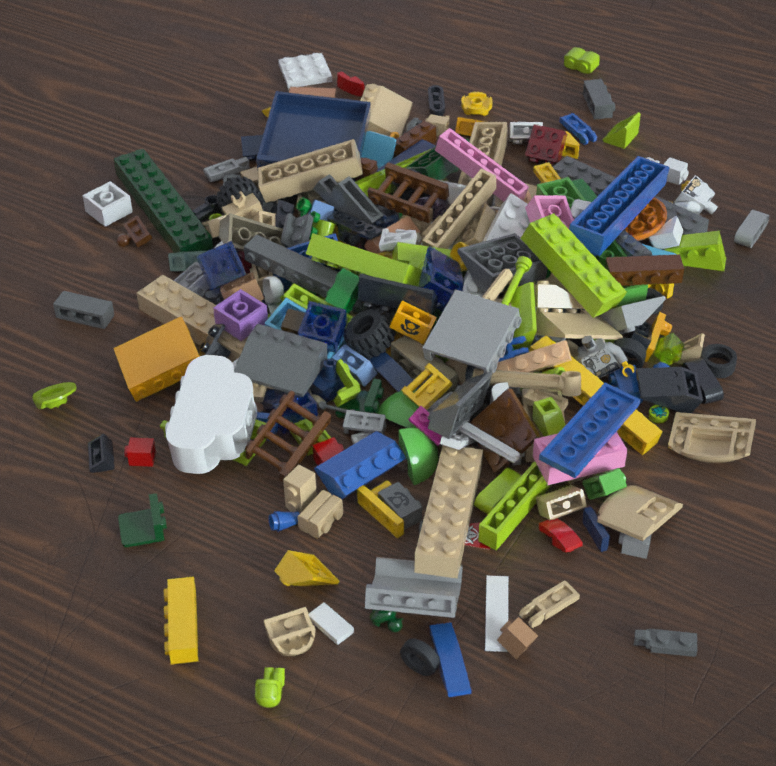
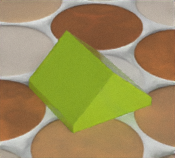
[602,112,641,149]

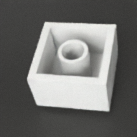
[83,181,133,226]

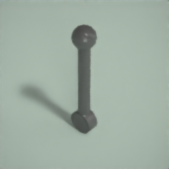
[319,401,355,413]

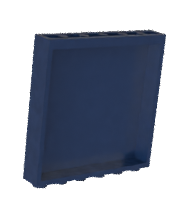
[256,91,371,182]

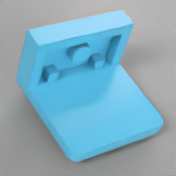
[361,131,396,169]

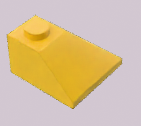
[274,550,339,586]

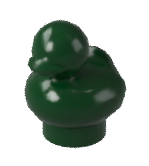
[370,609,403,633]

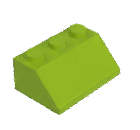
[502,282,537,350]

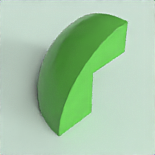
[376,390,419,428]
[399,428,439,485]

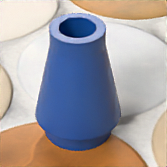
[269,511,300,532]

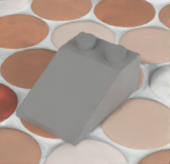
[600,296,666,335]

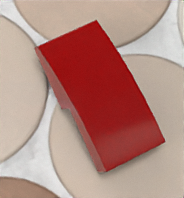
[337,71,365,97]
[539,518,583,552]

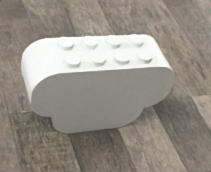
[165,355,258,474]

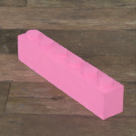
[435,128,529,202]

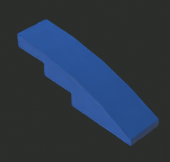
[430,622,471,697]

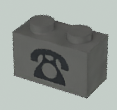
[378,482,423,530]

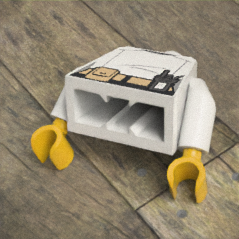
[669,175,718,215]

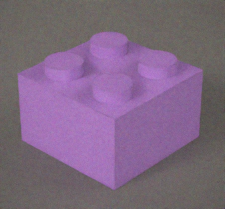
[213,289,268,341]

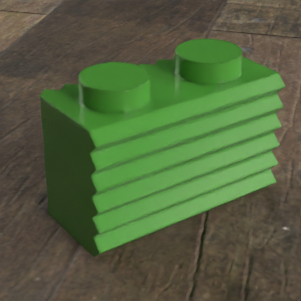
[582,468,627,500]

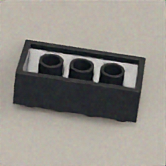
[358,274,439,316]

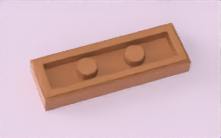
[289,87,336,98]

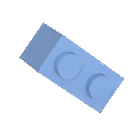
[332,344,377,387]

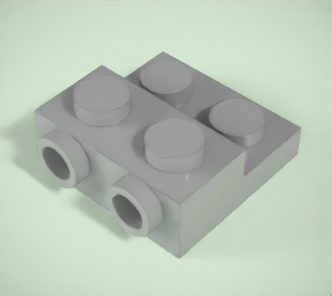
[173,262,220,297]

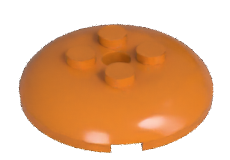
[624,198,667,241]

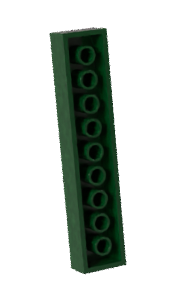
[113,149,213,253]

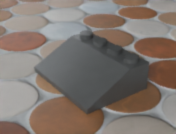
[457,233,548,293]
[234,324,327,397]

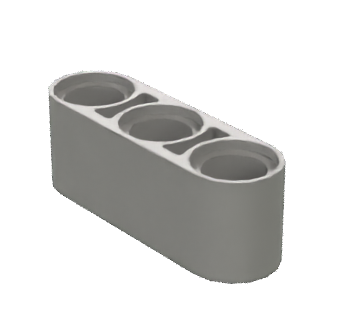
[734,210,769,248]

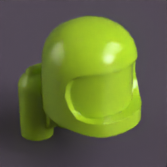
[255,667,285,708]

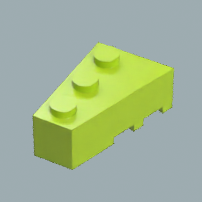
[665,231,726,271]

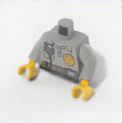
[575,336,635,378]

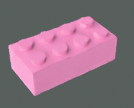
[525,195,574,229]
[533,431,627,485]

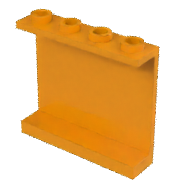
[113,316,200,402]

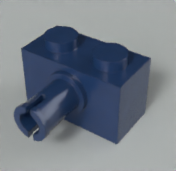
[309,359,352,403]

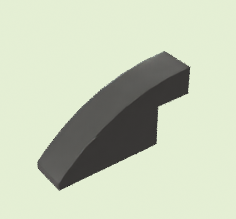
[313,174,383,224]

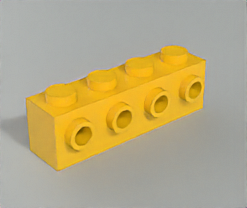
[164,577,198,664]

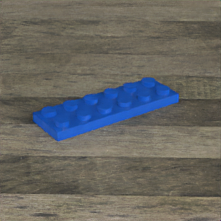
[539,383,640,478]

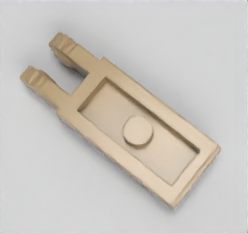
[519,580,580,628]

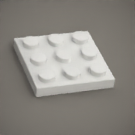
[278,53,332,88]

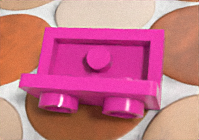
[408,406,443,446]

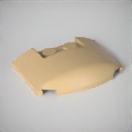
[668,412,756,463]
[597,485,683,541]

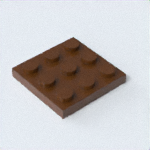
[470,388,541,474]

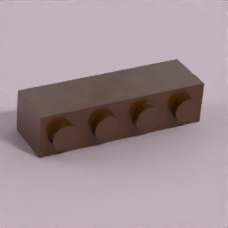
[605,254,684,286]

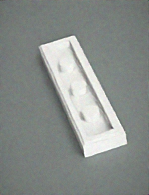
[485,576,508,652]

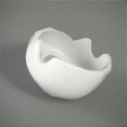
[263,276,284,304]

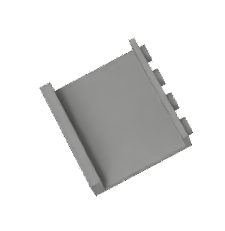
[422,290,522,373]
[365,557,463,618]

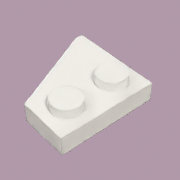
[379,228,417,251]

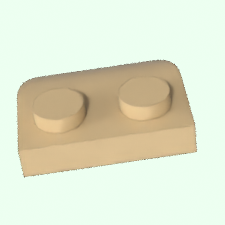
[263,607,315,656]

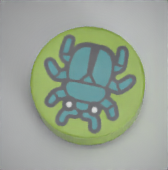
[649,405,669,423]

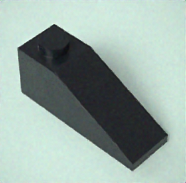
[624,322,652,359]

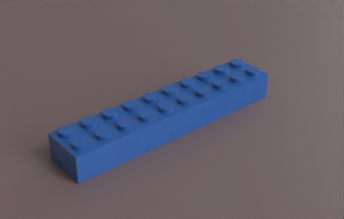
[569,156,670,256]

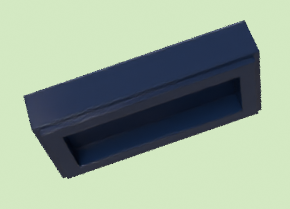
[582,506,610,552]

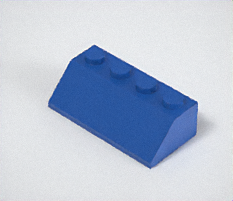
[314,431,406,500]

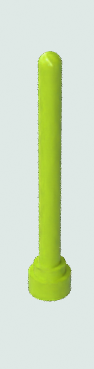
[501,256,532,305]

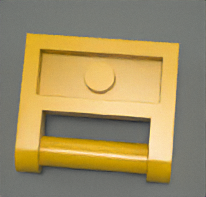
[401,363,453,410]

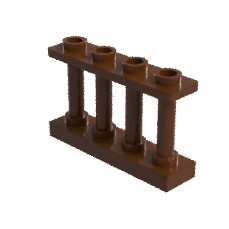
[367,162,449,223]
[244,390,331,483]

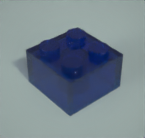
[196,241,246,290]
[298,301,348,353]

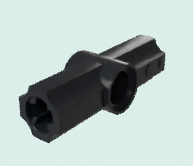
[192,195,221,222]

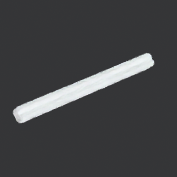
[428,403,520,463]

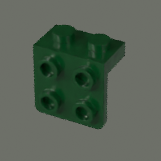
[335,379,384,418]
[118,493,167,548]

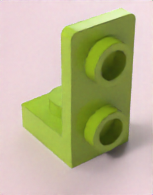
[333,359,361,407]

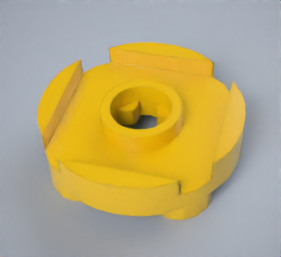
[461,92,492,116]

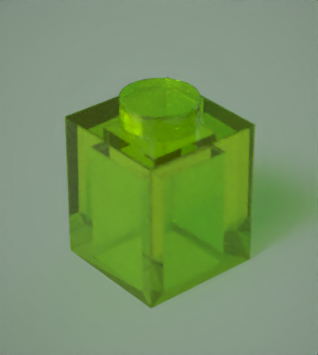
[654,333,685,365]

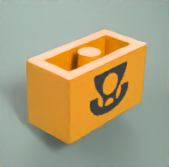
[389,301,437,344]

